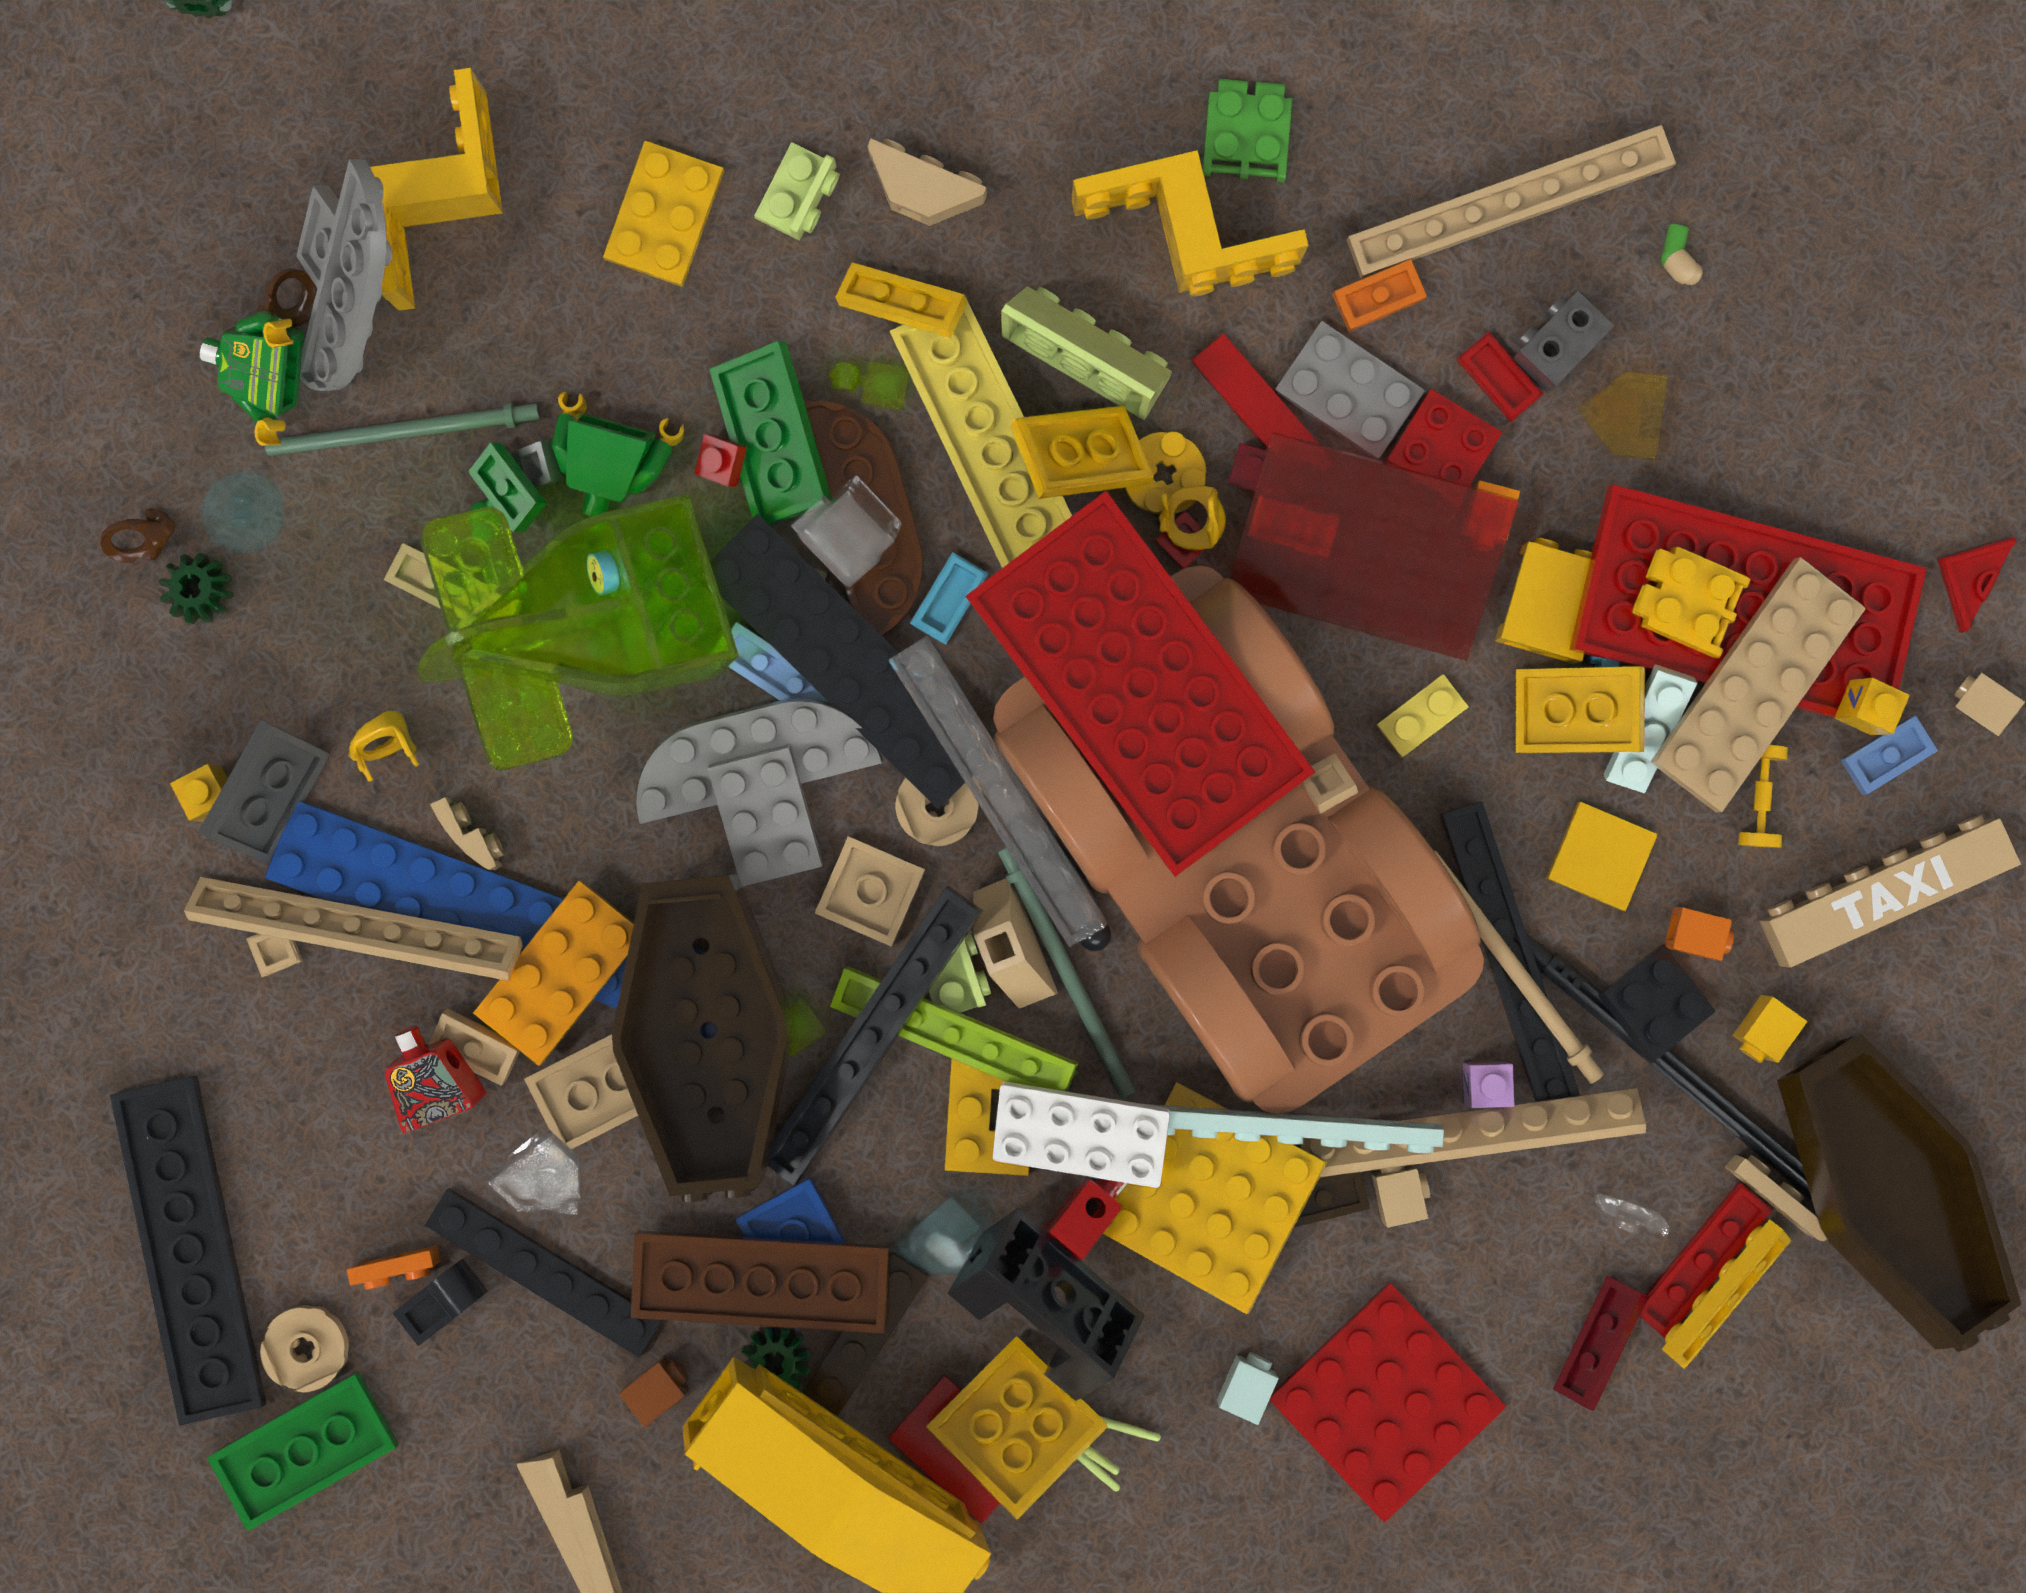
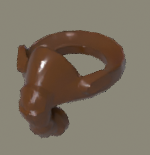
[258,268,316,328]
[100,508,175,563]

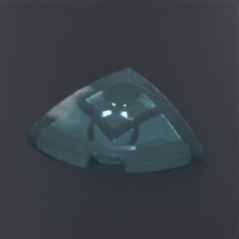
[890,1195,985,1276]

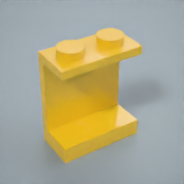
[1495,538,1592,664]

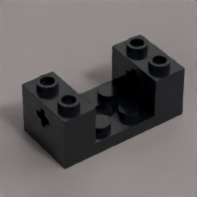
[947,1208,1145,1401]

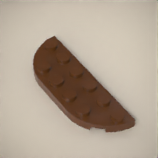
[804,400,923,637]

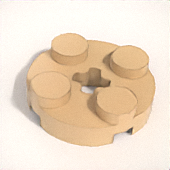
[895,778,979,846]
[260,1305,349,1393]

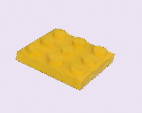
[926,1336,1108,1520]

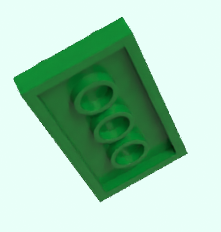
[709,341,833,526]
[207,1371,399,1532]

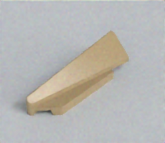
[517,1450,623,1593]

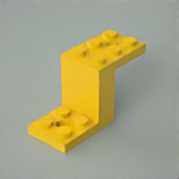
[370,68,503,311]
[1072,150,1309,297]

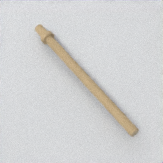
[1434,851,1604,1084]

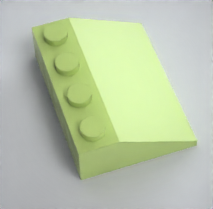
[1001,286,1172,421]

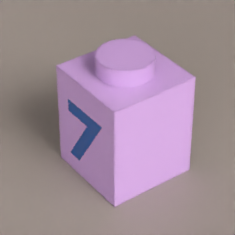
[1463,1061,1514,1108]

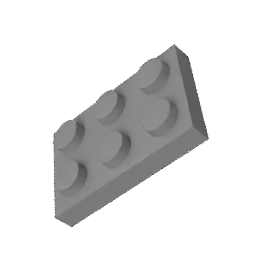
[1274,321,1425,461]

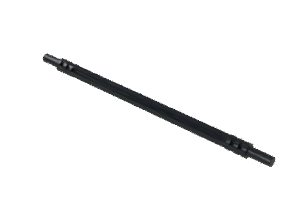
[1513,933,1812,1200]

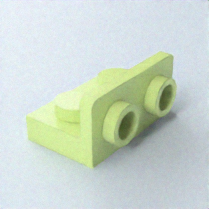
[754,142,840,241]
[929,930,991,1013]

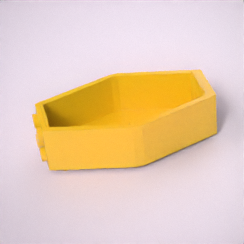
[682,1357,991,1593]

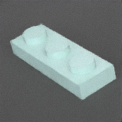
[1604,664,1697,793]

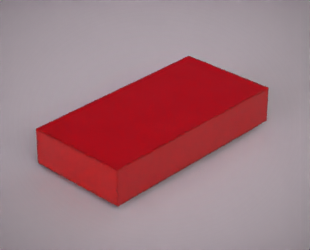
[1456,332,1543,422]

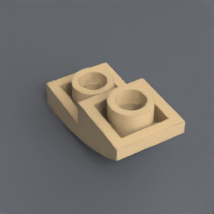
[430,797,505,870]

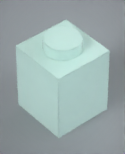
[1216,1352,1279,1425]

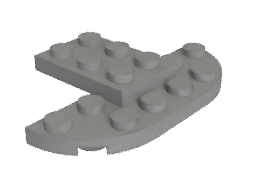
[296,159,392,391]
[636,698,883,886]

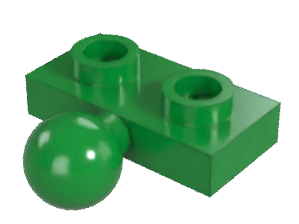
[468,442,547,533]

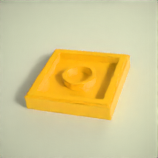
[1546,802,1658,911]

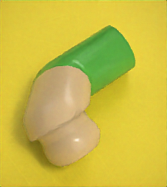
[1661,224,1703,285]

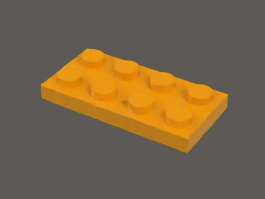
[473,880,634,1066]

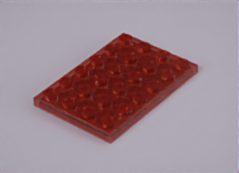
[1230,431,1519,661]

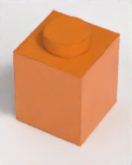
[1664,907,1734,961]

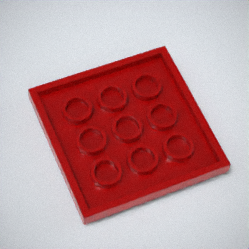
[1269,1282,1506,1523]

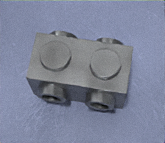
[1513,291,1614,393]

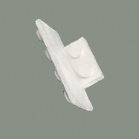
[993,1082,1170,1188]

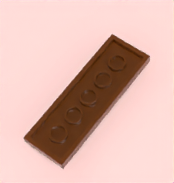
[631,1230,890,1334]

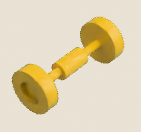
[1738,745,1788,848]

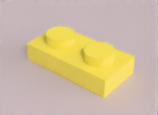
[1376,674,1468,758]

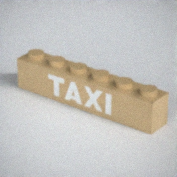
[1759,814,2021,968]

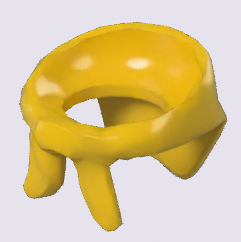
[1159,485,1226,550]
[348,711,419,782]

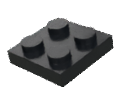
[1597,944,1716,1063]

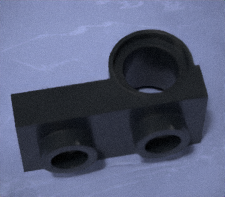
[393,1258,488,1346]

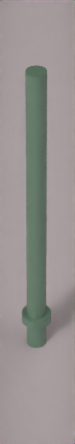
[265,402,541,456]
[998,844,1136,1098]

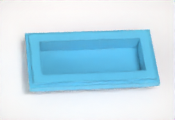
[910,552,988,645]

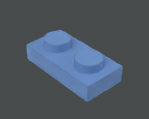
[1840,715,1938,795]

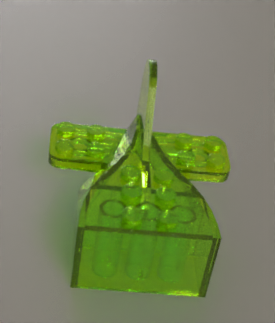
[416,494,739,771]

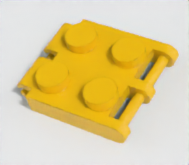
[1632,547,1751,658]

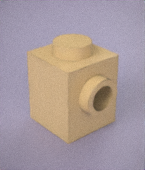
[1954,672,2026,736]
[1371,1165,1430,1228]

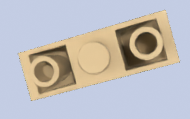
[868,139,987,226]
[973,879,1058,1009]

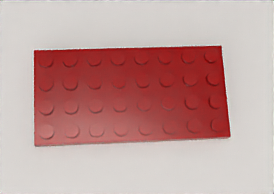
[1569,484,1927,718]
[965,491,1315,877]

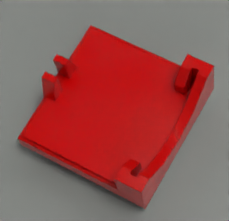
[1384,389,1503,505]

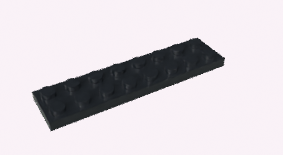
[698,514,997,810]
[110,1075,266,1426]

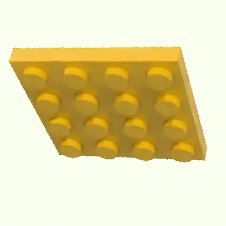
[1103,1082,1327,1314]

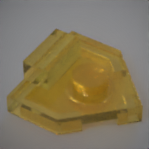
[1577,372,1668,461]

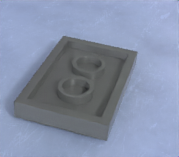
[198,720,330,864]

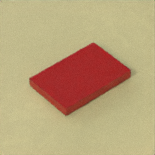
[888,1374,1000,1524]

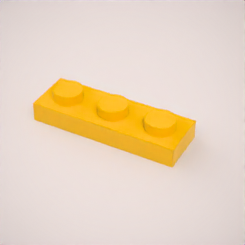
[835,262,967,338]

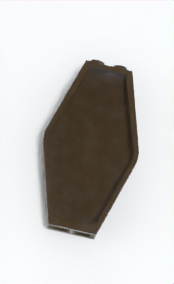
[1777,1034,2022,1352]

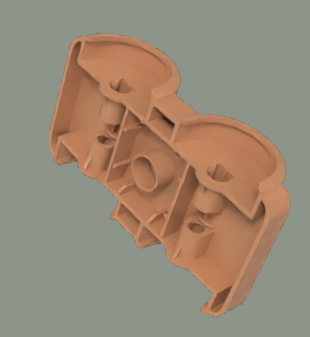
[993,565,1484,1114]

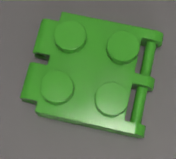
[1202,79,1292,183]

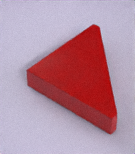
[1937,537,2016,633]

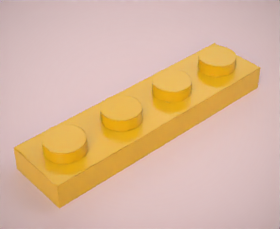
[1662,1219,1792,1369]

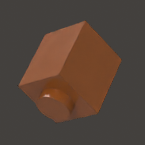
[619,1356,689,1428]

